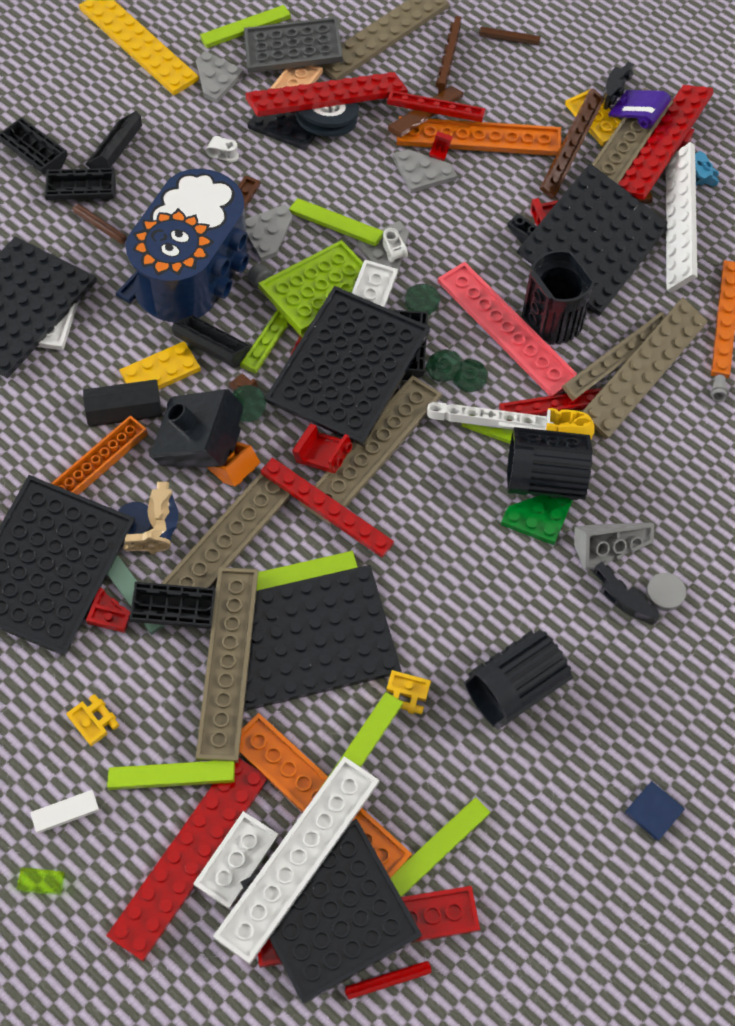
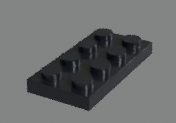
[247,112,316,151]

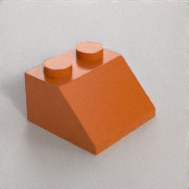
[206,442,261,487]

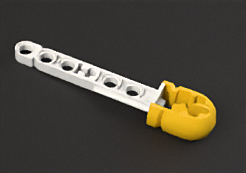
[427,402,594,439]

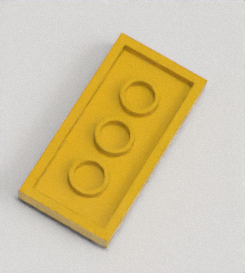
[565,89,621,147]
[119,341,201,389]

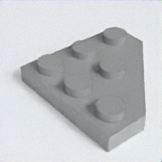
[196,51,244,103]
[392,149,457,193]
[245,204,293,262]
[357,220,409,273]

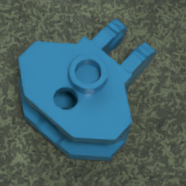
[695,151,719,186]

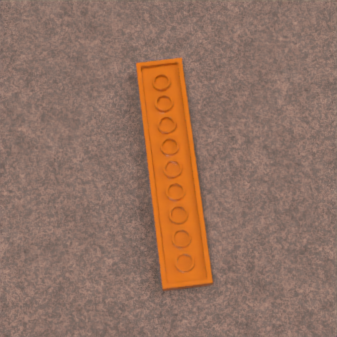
[397,116,561,156]
[239,713,412,878]

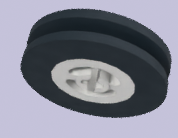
[296,103,359,137]

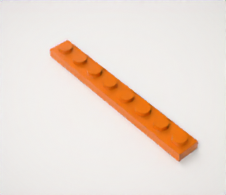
[711,260,735,379]

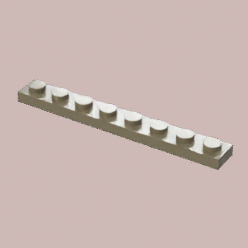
[561,311,665,401]

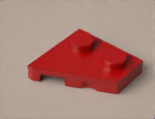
[86,588,130,633]

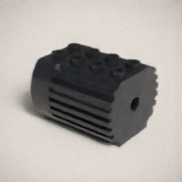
[522,250,595,345]
[507,427,593,500]
[464,630,574,730]

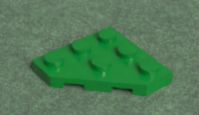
[501,495,573,545]

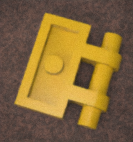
[386,670,431,715]
[66,694,120,747]

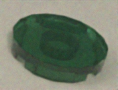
[405,284,440,315]
[426,349,463,382]
[452,359,488,392]
[233,385,266,422]

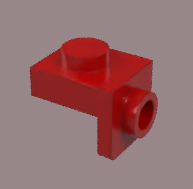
[429,131,453,161]

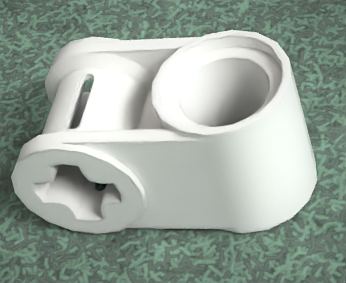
[206,136,239,163]
[382,228,408,262]

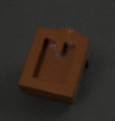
[229,373,257,400]

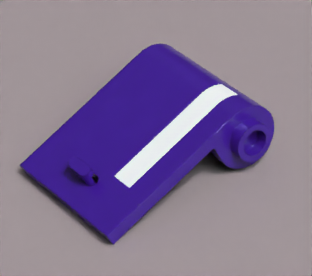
[608,90,671,129]

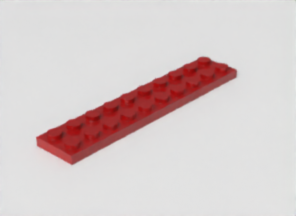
[245,72,408,117]
[618,85,714,200]
[106,758,268,962]
[258,886,480,968]

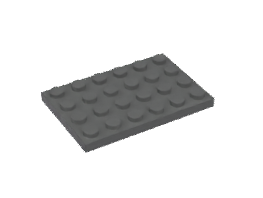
[244,17,343,73]

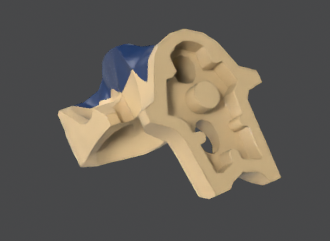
[124,482,179,554]

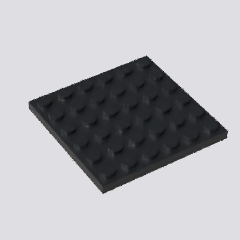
[241,819,422,1005]

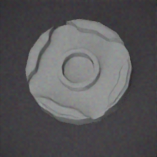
[646,573,686,611]

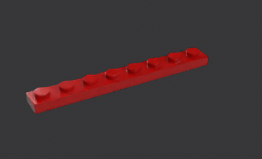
[260,457,394,558]

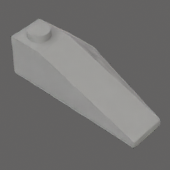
[574,523,654,570]

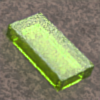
[16,867,65,895]

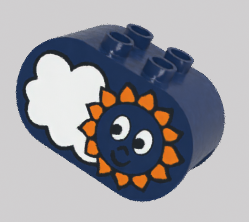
[126,169,249,322]

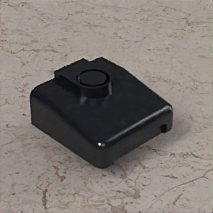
[149,389,243,468]

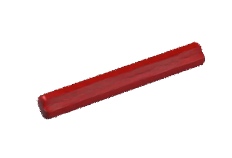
[345,961,432,1000]

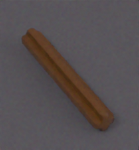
[479,27,541,45]
[72,204,127,244]

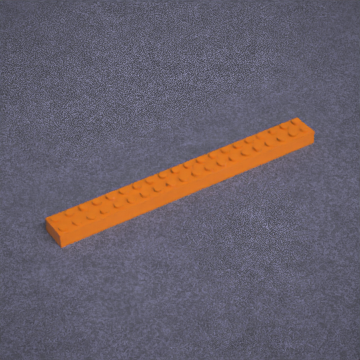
[51,415,148,495]

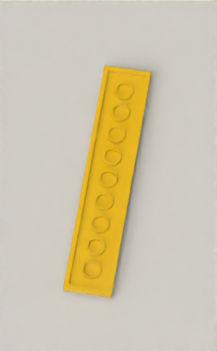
[79,0,199,96]

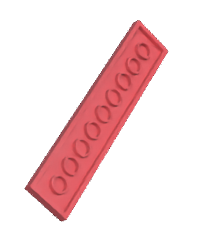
[438,262,577,397]

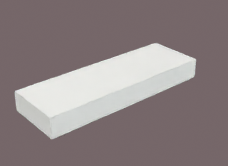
[30,790,99,834]

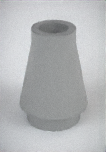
[710,375,729,402]

